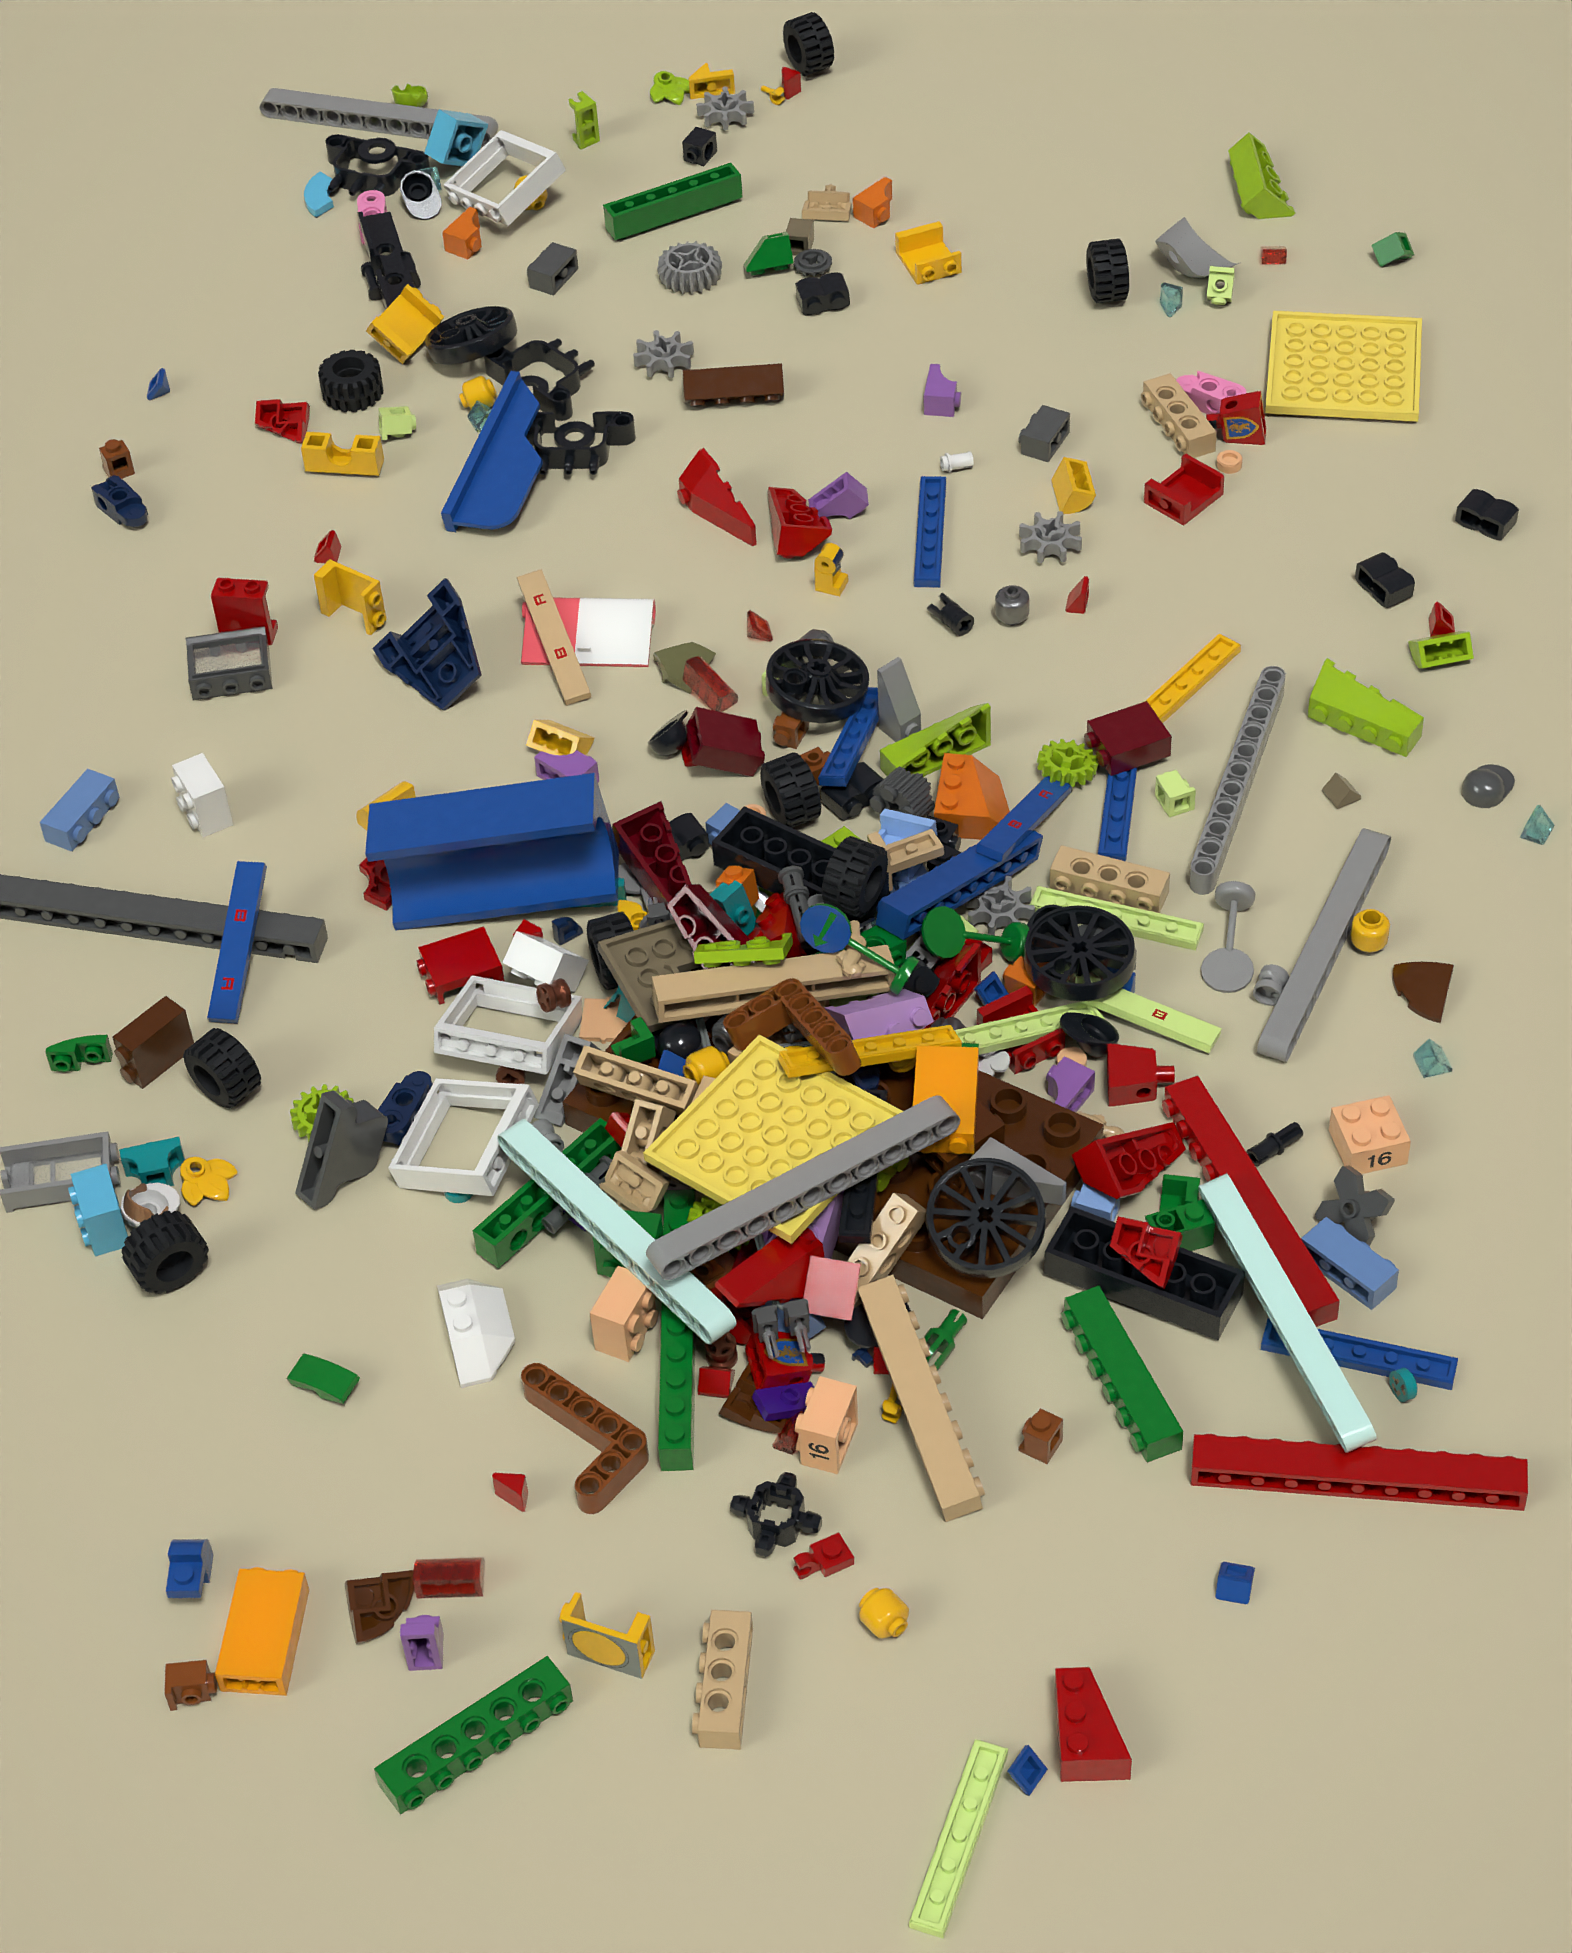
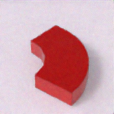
[359,857,392,911]

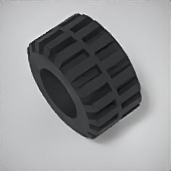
[783,12,834,76]
[1086,238,1129,303]
[318,350,384,412]
[760,752,821,828]
[822,836,888,917]
[586,911,634,990]
[183,1028,261,1109]
[121,1211,209,1294]

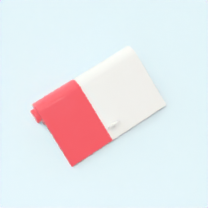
[521,597,656,667]

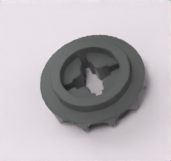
[794,249,832,277]

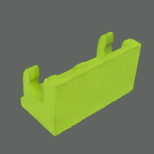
[569,91,600,150]

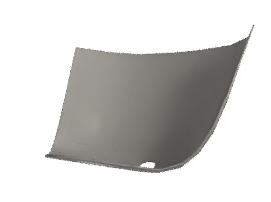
[1155,217,1241,278]

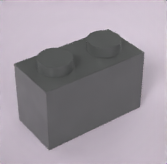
[527,242,579,296]
[1018,405,1070,462]

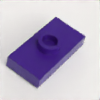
[752,1381,814,1422]

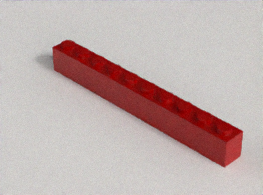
[1162,1075,1340,1327]
[1191,1434,1528,1511]

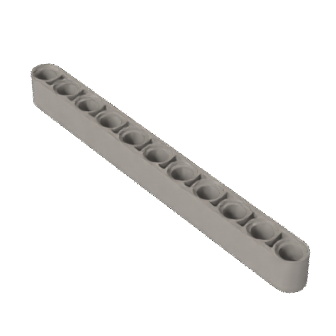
[259,88,499,147]
[1190,666,1286,895]
[1257,828,1391,1062]
[646,1095,960,1280]

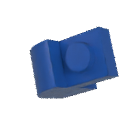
[166,1539,214,1598]

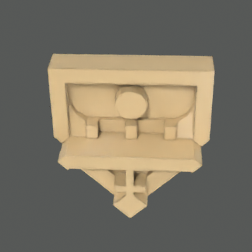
[802,184,852,221]
[599,1150,670,1212]

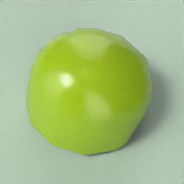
[391,84,428,107]

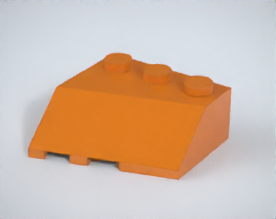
[934,753,1010,840]

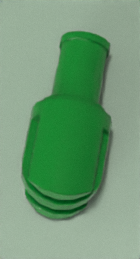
[924,1309,967,1371]

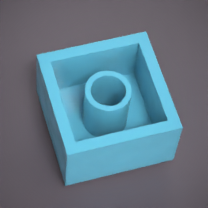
[424,109,489,166]
[68,1164,128,1257]

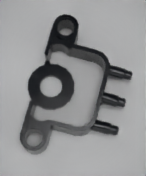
[325,134,431,196]
[484,339,595,421]
[526,411,636,475]

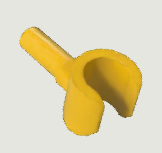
[761,85,785,105]
[882,1383,903,1424]

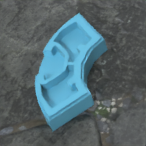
[304,172,334,218]

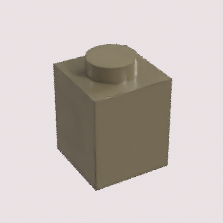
[786,218,814,256]

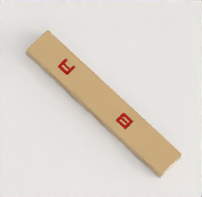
[517,569,591,706]

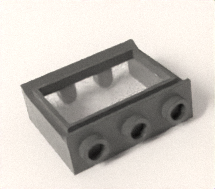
[185,626,273,700]

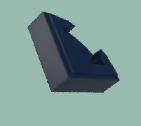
[551,917,583,946]
[850,1064,880,1090]

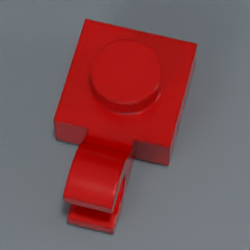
[793,1532,854,1579]

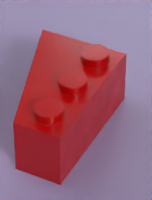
[748,892,807,958]
[1055,1667,1132,1782]

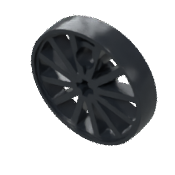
[425,306,518,365]
[766,639,869,723]
[1024,905,1136,1001]
[926,1158,1046,1278]

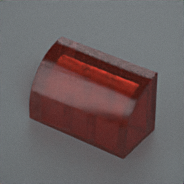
[682,656,738,712]
[413,1557,485,1599]

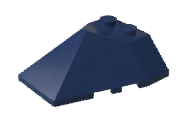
[372,578,482,710]

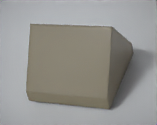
[1322,772,1361,809]

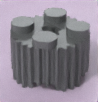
[869,766,935,818]

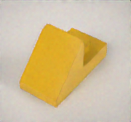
[688,63,735,99]

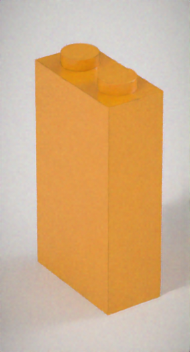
[913,1046,979,1154]
[215,1567,309,1696]

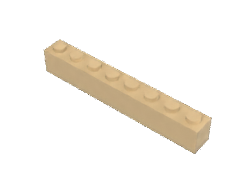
[652,945,896,1023]
[857,1275,985,1522]

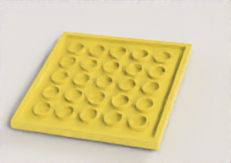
[1265,311,1422,422]
[643,1035,903,1244]

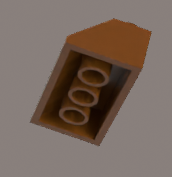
[683,363,784,407]

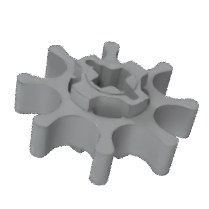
[696,86,754,130]
[633,330,694,378]
[1019,511,1082,563]
[965,876,1035,935]

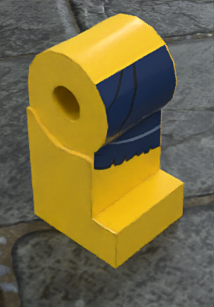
[814,543,849,597]

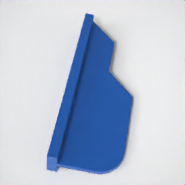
[441,371,543,532]

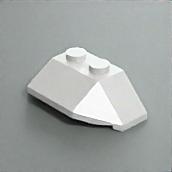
[437,1279,515,1388]

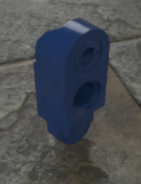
[91,475,148,527]
[378,1071,433,1146]

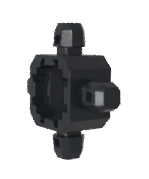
[730,1472,822,1557]

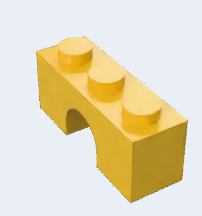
[301,432,384,476]

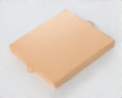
[579,997,628,1044]

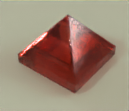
[747,610,773,642]

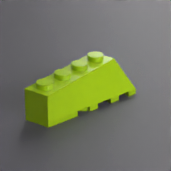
[1228,132,1296,219]
[1308,658,1424,757]
[880,703,991,777]

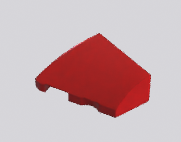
[255,399,310,443]
[1110,1216,1183,1289]

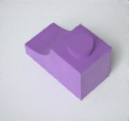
[924,364,961,417]
[808,472,869,519]
[534,750,599,782]
[1046,1056,1095,1112]
[400,1615,444,1671]

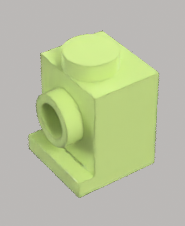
[1207,266,1235,305]
[378,406,416,440]
[1155,770,1196,818]

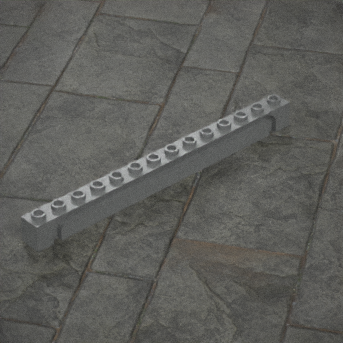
[0,874,328,963]

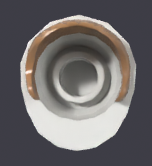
[120,1183,180,1228]

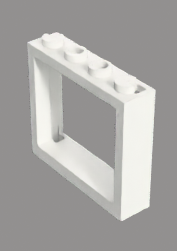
[444,130,566,226]
[434,976,582,1075]
[388,1078,539,1196]

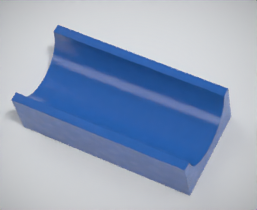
[365,773,619,931]

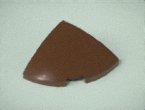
[1392,961,1454,1023]
[719,1363,787,1433]
[345,1570,415,1644]

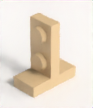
[867,829,944,891]

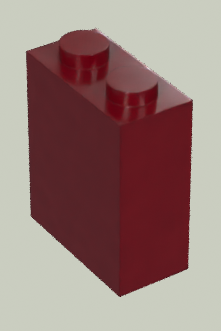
[1084,701,1172,776]
[686,707,765,777]

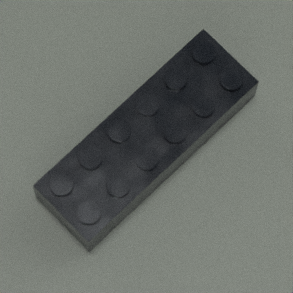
[712,806,889,924]
[1044,1206,1245,1340]

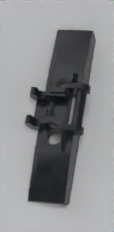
[358,211,421,309]

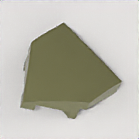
[653,642,716,694]

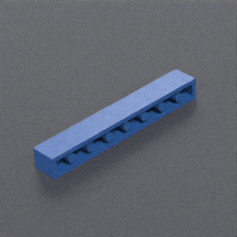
[876,830,1043,940]

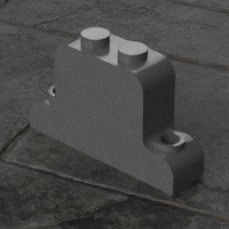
[295,1091,388,1210]

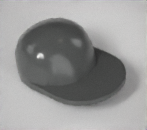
[1462,764,1515,808]

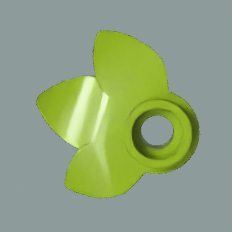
[650,71,690,105]

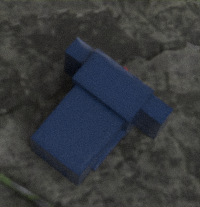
[851,1347,874,1368]

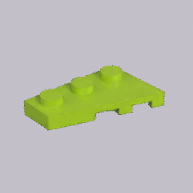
[694,933,793,968]

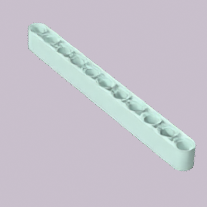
[497,1119,737,1345]
[1198,1173,1377,1453]

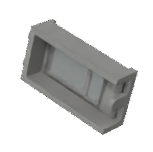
[0,1131,120,1213]

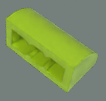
[1408,631,1474,668]

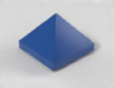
[147,368,170,400]
[974,971,1009,1005]
[1007,1745,1048,1796]

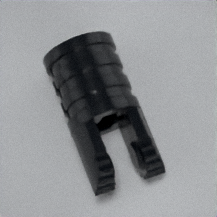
[927,592,974,636]

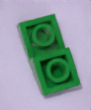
[45,1034,113,1072]
[286,1353,360,1404]

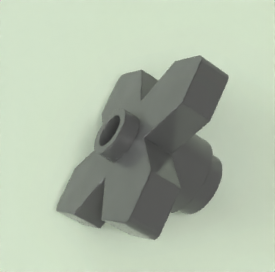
[1315,1165,1395,1246]

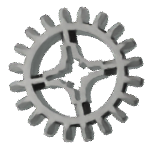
[657,241,722,294]

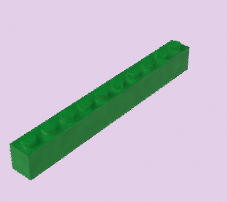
[658,1189,696,1471]

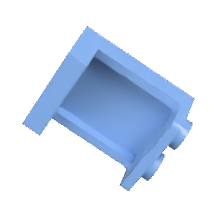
[878,809,937,883]

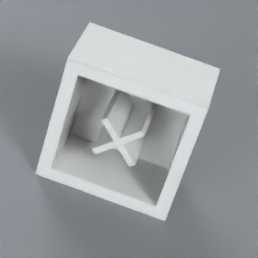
[171,753,233,838]
[503,931,589,992]

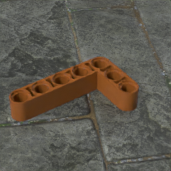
[723,978,861,1076]
[521,1363,649,1514]

